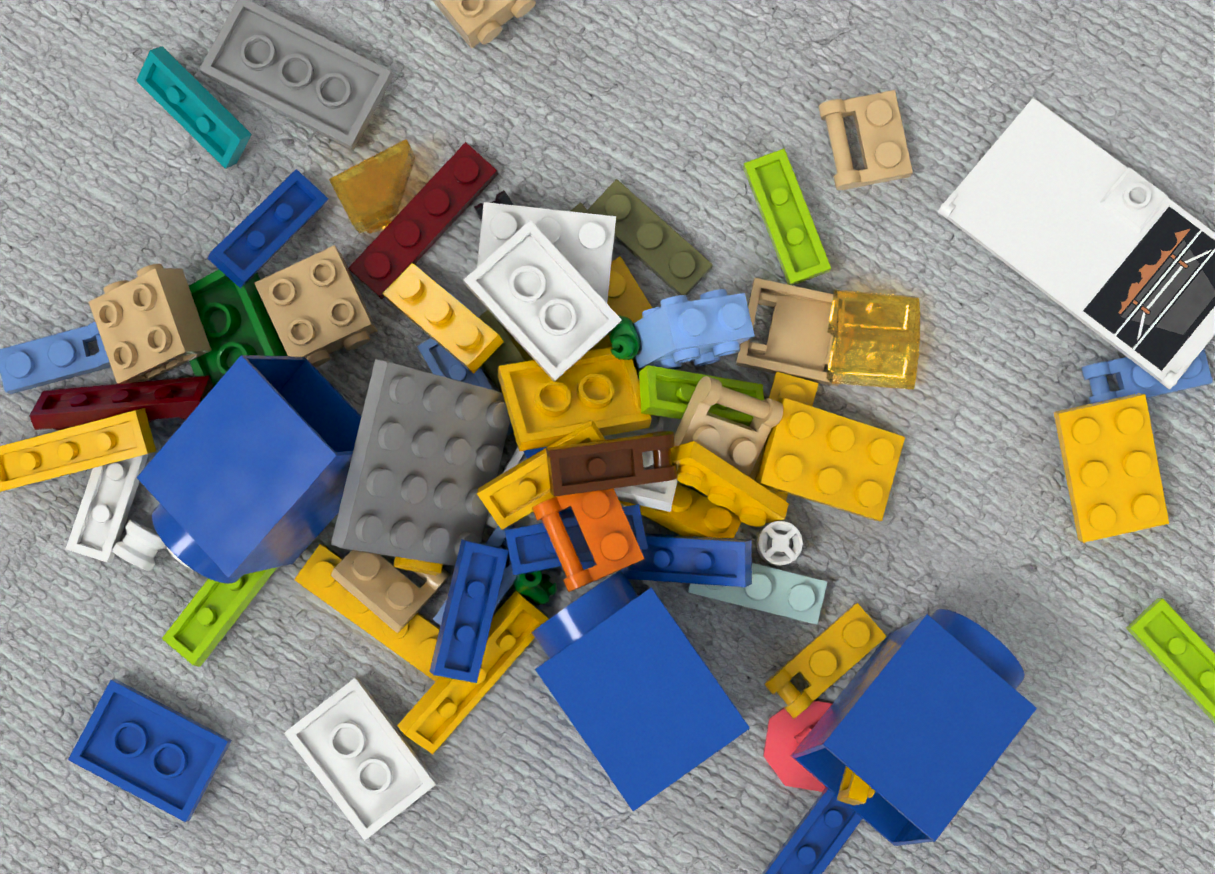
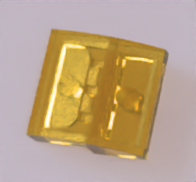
[826,289,920,390]

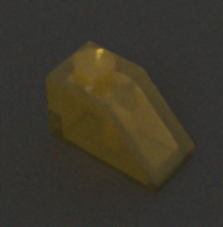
[329,139,416,234]

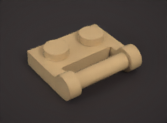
[818,90,913,190]
[674,376,783,476]
[330,550,451,634]

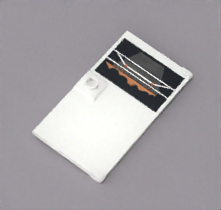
[938,98,1215,390]

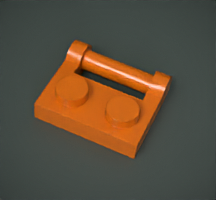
[532,488,644,593]

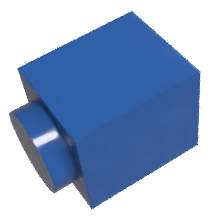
[136,355,362,584]
[532,570,750,811]
[791,609,1037,846]

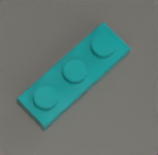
[136,46,252,169]

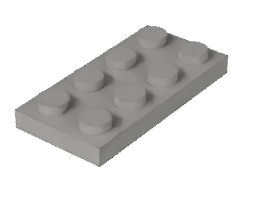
[199,0,394,151]

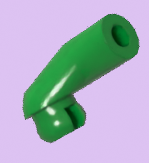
[607,315,640,360]
[514,571,557,605]

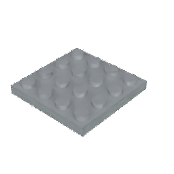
[331,359,510,566]

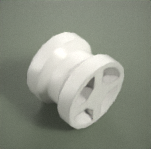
[112,519,166,572]
[756,521,803,566]

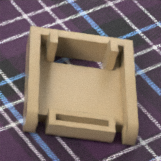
[735,278,856,386]

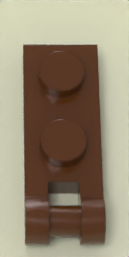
[546,431,678,497]

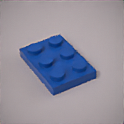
[68,679,232,822]

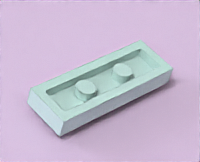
[687,563,827,625]

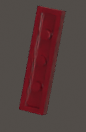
[348,142,498,299]
[29,376,214,430]

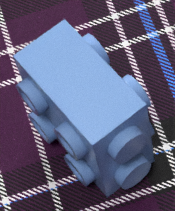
[633,289,755,370]

